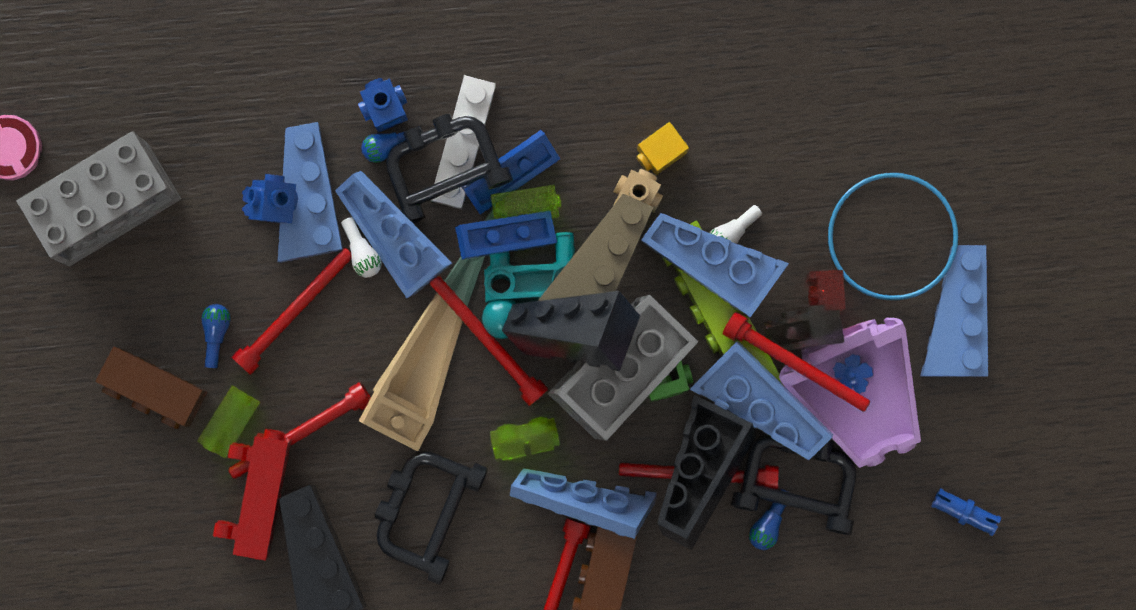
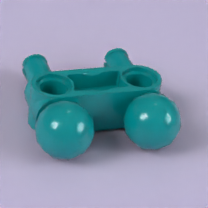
[482,232,575,339]

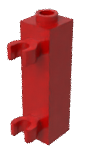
[213,429,292,561]

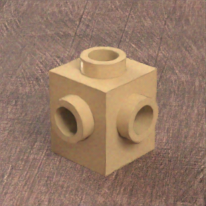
[613,169,663,213]

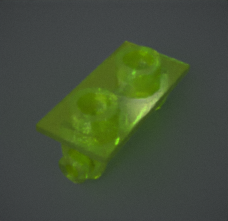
[490,185,561,219]
[197,385,260,458]
[490,417,560,461]

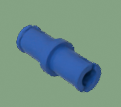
[931,488,1001,536]

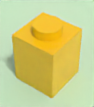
[636,122,689,175]

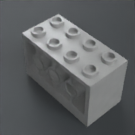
[16,131,181,267]
[547,295,698,441]

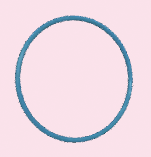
[828,173,958,300]

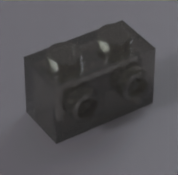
[764,305,845,353]

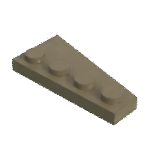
[538,194,654,301]

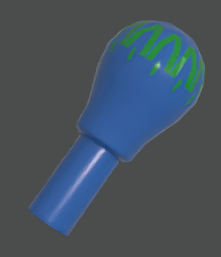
[361,131,405,163]
[201,304,231,368]
[749,489,788,550]

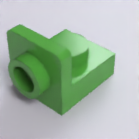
[648,361,693,403]

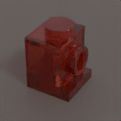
[806,270,845,319]

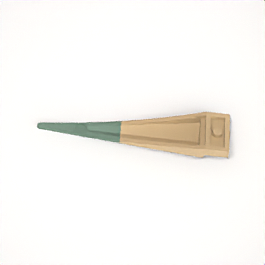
[359,200,504,451]

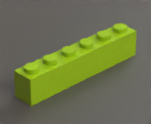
[661,220,785,387]

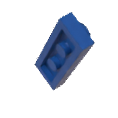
[461,130,560,214]
[455,211,557,260]

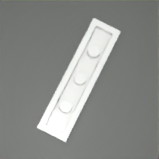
[430,75,496,210]

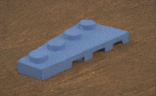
[278,122,343,263]
[335,171,452,298]
[641,213,789,318]
[920,245,988,377]
[690,341,834,460]
[510,468,657,539]

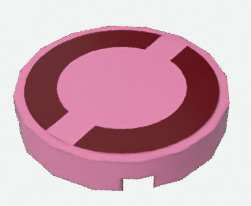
[0,115,42,180]

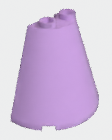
[779,318,921,468]

